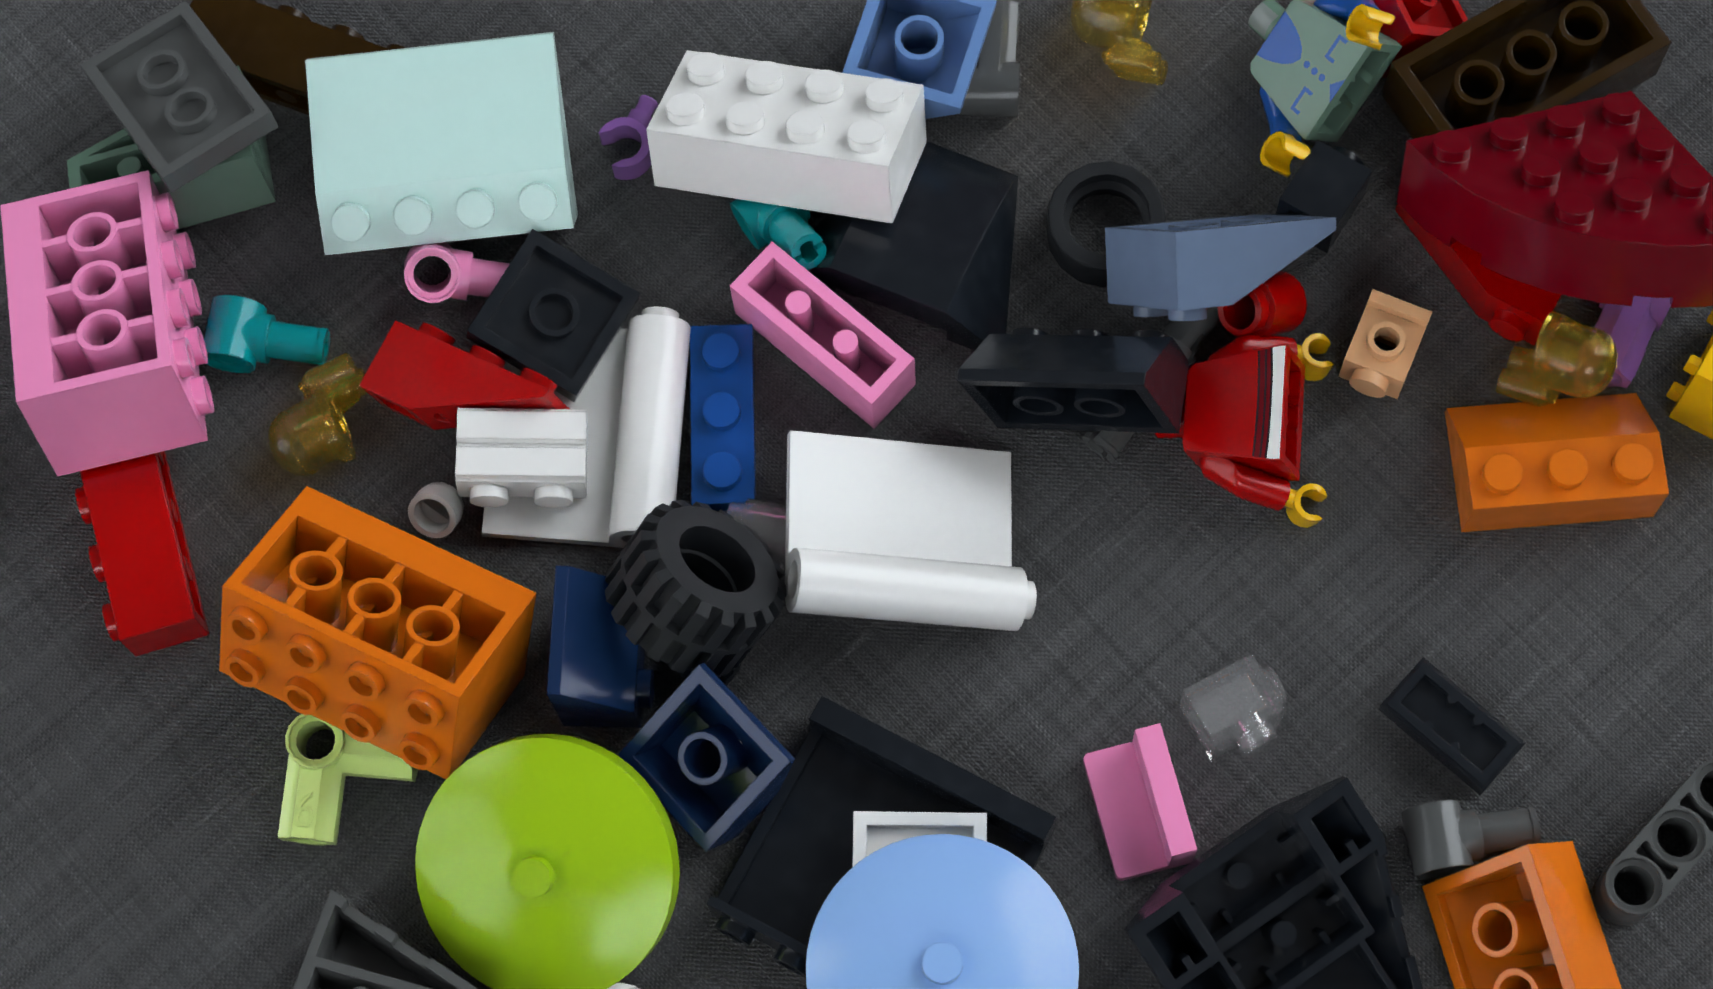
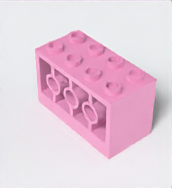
[0,170,214,477]

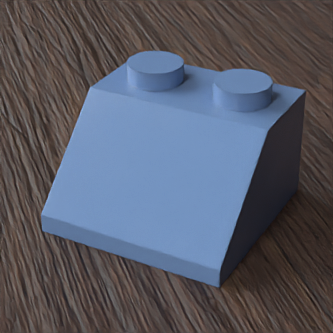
[842,0,997,119]

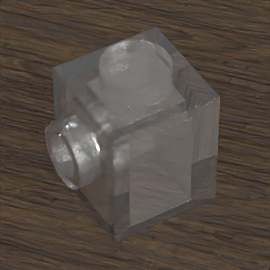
[1179,653,1287,761]

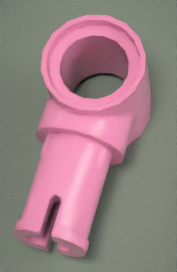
[404,242,510,303]

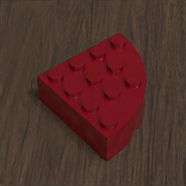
[1397,91,1713,308]

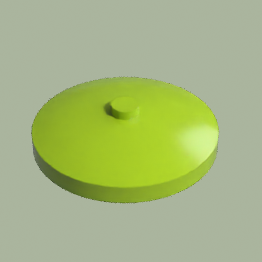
[415,734,680,989]

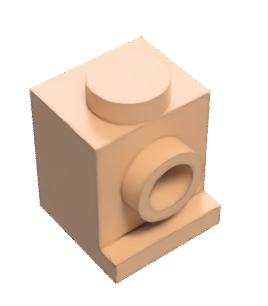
[1338,289,1432,400]

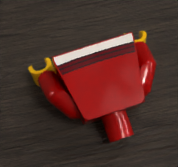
[1155,333,1334,528]

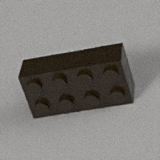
[1382,0,1672,139]

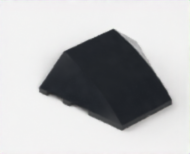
[808,141,1018,351]

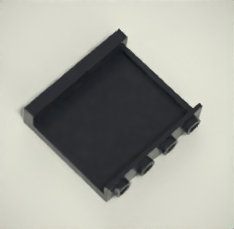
[707,696,1056,978]

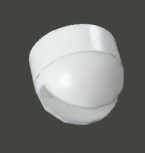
[408,482,464,538]

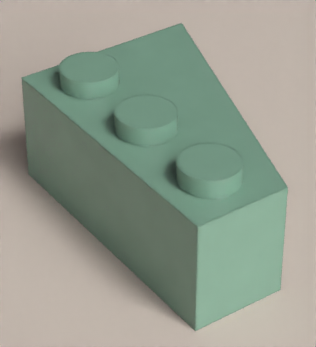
[67,65,276,230]

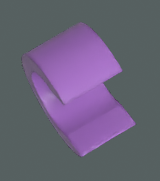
[598,95,658,180]

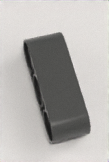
[1592,760,1713,926]

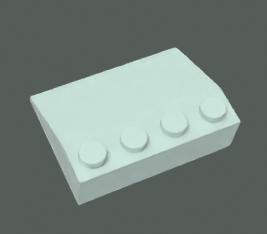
[305,32,578,255]

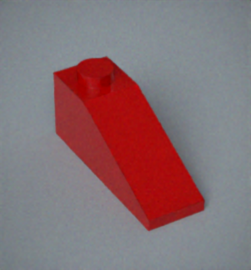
[1395,203,1562,346]

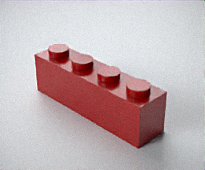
[75,451,210,657]

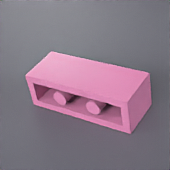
[730,241,916,429]

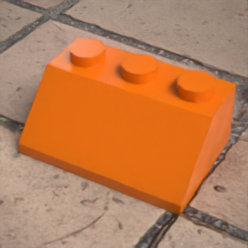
[1445,393,1669,533]
[1422,841,1622,989]

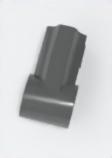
[956,0,1020,118]

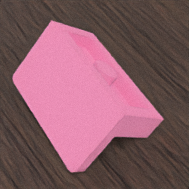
[1083,723,1197,881]

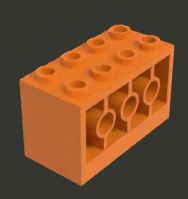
[219,486,537,779]

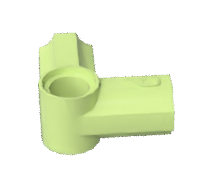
[278,714,418,846]

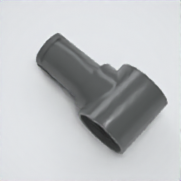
[1401,800,1541,880]

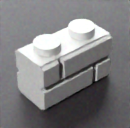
[455,408,588,508]

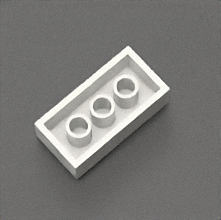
[646,50,927,223]

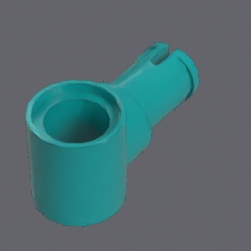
[729,199,827,270]
[204,295,330,373]

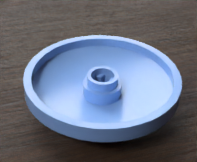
[806,834,1079,989]

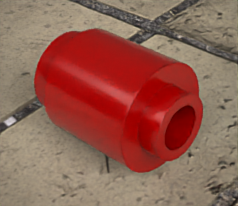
[1217,271,1307,337]

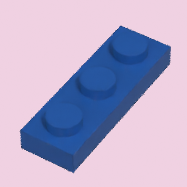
[690,324,757,511]

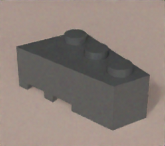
[293,889,477,989]

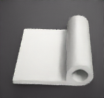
[482,306,691,548]
[785,430,1037,631]

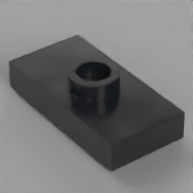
[1378,657,1526,795]

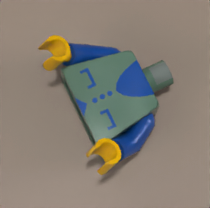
[1248,0,1402,178]

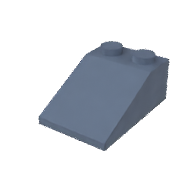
[1105,213,1336,321]

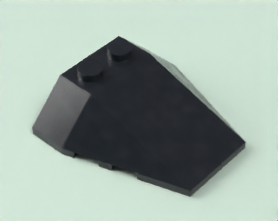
[1124,776,1423,989]

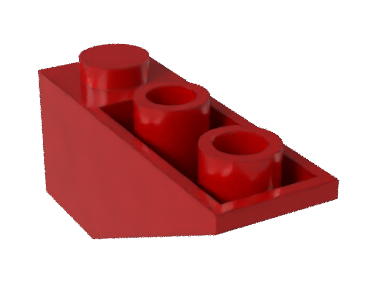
[359,320,570,430]

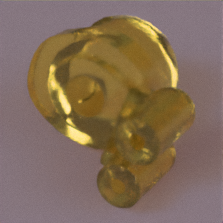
[1070,0,1168,86]
[1496,311,1618,407]
[268,353,367,477]

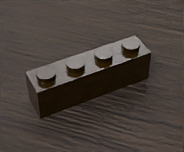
[190,0,405,115]

